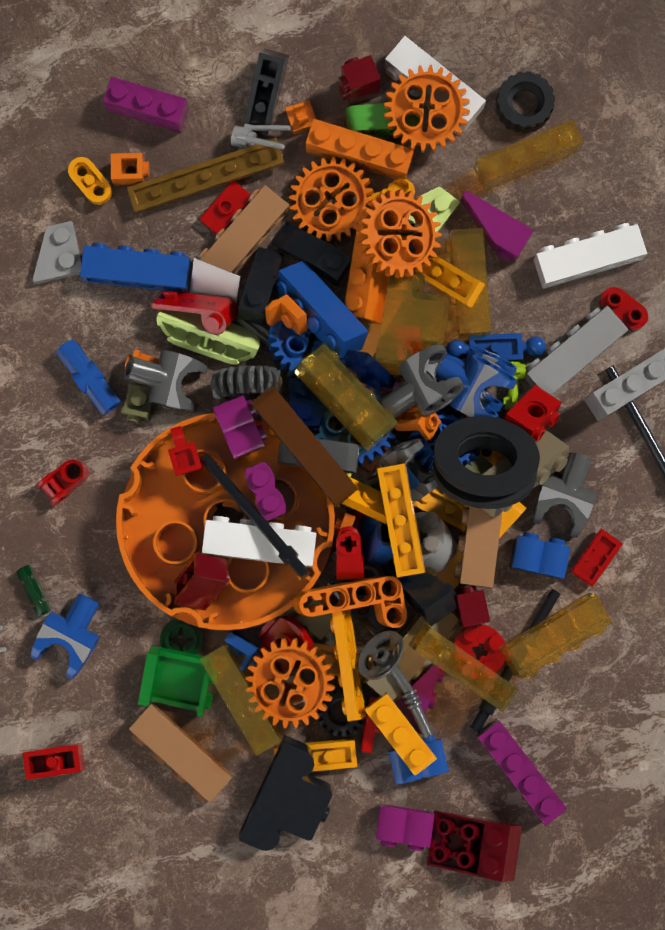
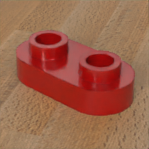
[599,287,648,331]

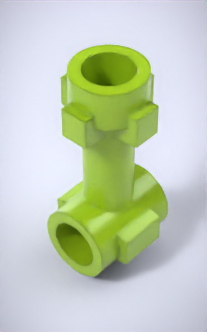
[502,361,526,411]

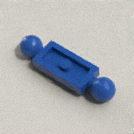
[446,333,546,361]

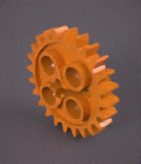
[384,65,470,153]
[289,157,374,243]
[356,189,442,278]
[245,638,335,728]

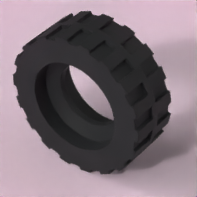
[495,71,555,133]

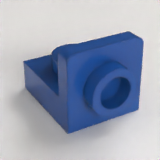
[224,630,261,672]

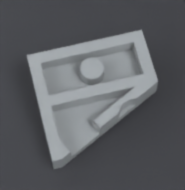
[33,221,82,285]

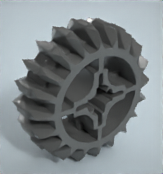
[210,365,283,402]

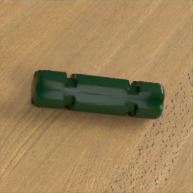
[16,565,51,617]

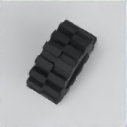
[317,687,365,737]

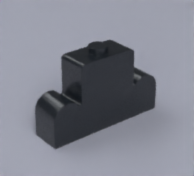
[239,735,332,851]

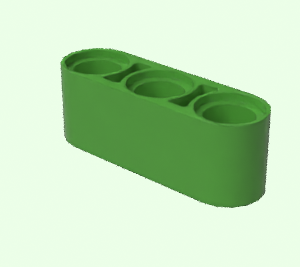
[345,103,423,137]

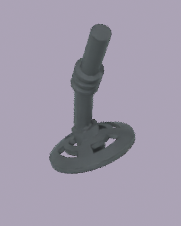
[358,630,434,738]

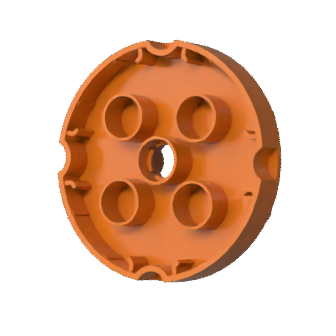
[116,413,335,631]

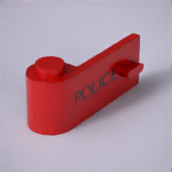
[152,291,238,335]

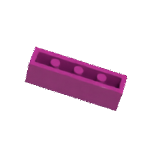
[475,719,567,826]

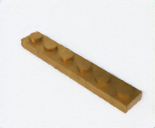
[127,138,285,214]

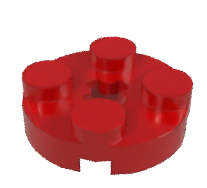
[259,615,313,671]
[452,624,507,679]

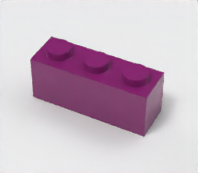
[103,77,189,133]

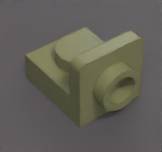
[121,384,153,424]

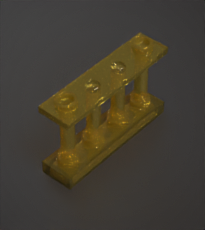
[200,645,282,756]

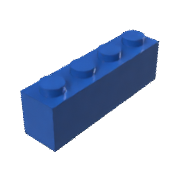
[80,243,191,293]
[274,261,369,360]

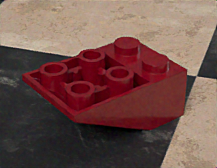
[427,810,522,882]

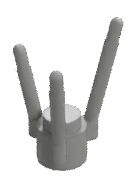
[231,123,291,150]

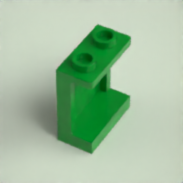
[138,645,218,717]

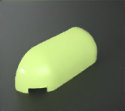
[157,310,260,365]

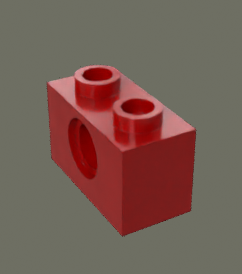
[504,385,562,442]
[22,743,85,780]

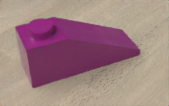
[461,190,534,263]

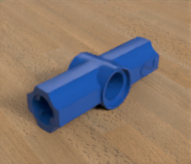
[55,339,122,416]

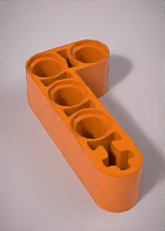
[293,575,407,628]

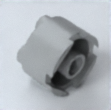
[415,512,457,574]

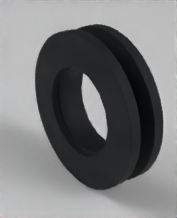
[432,416,540,509]

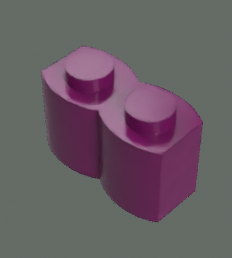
[213,395,268,460]
[245,462,286,522]
[376,804,435,851]

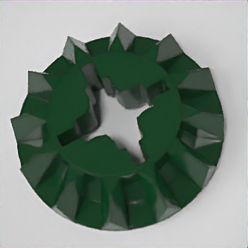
[160,619,203,655]

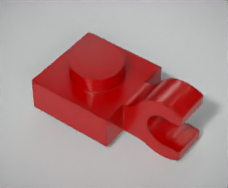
[168,426,203,476]

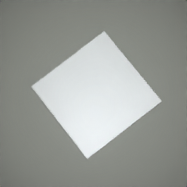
[190,258,240,303]

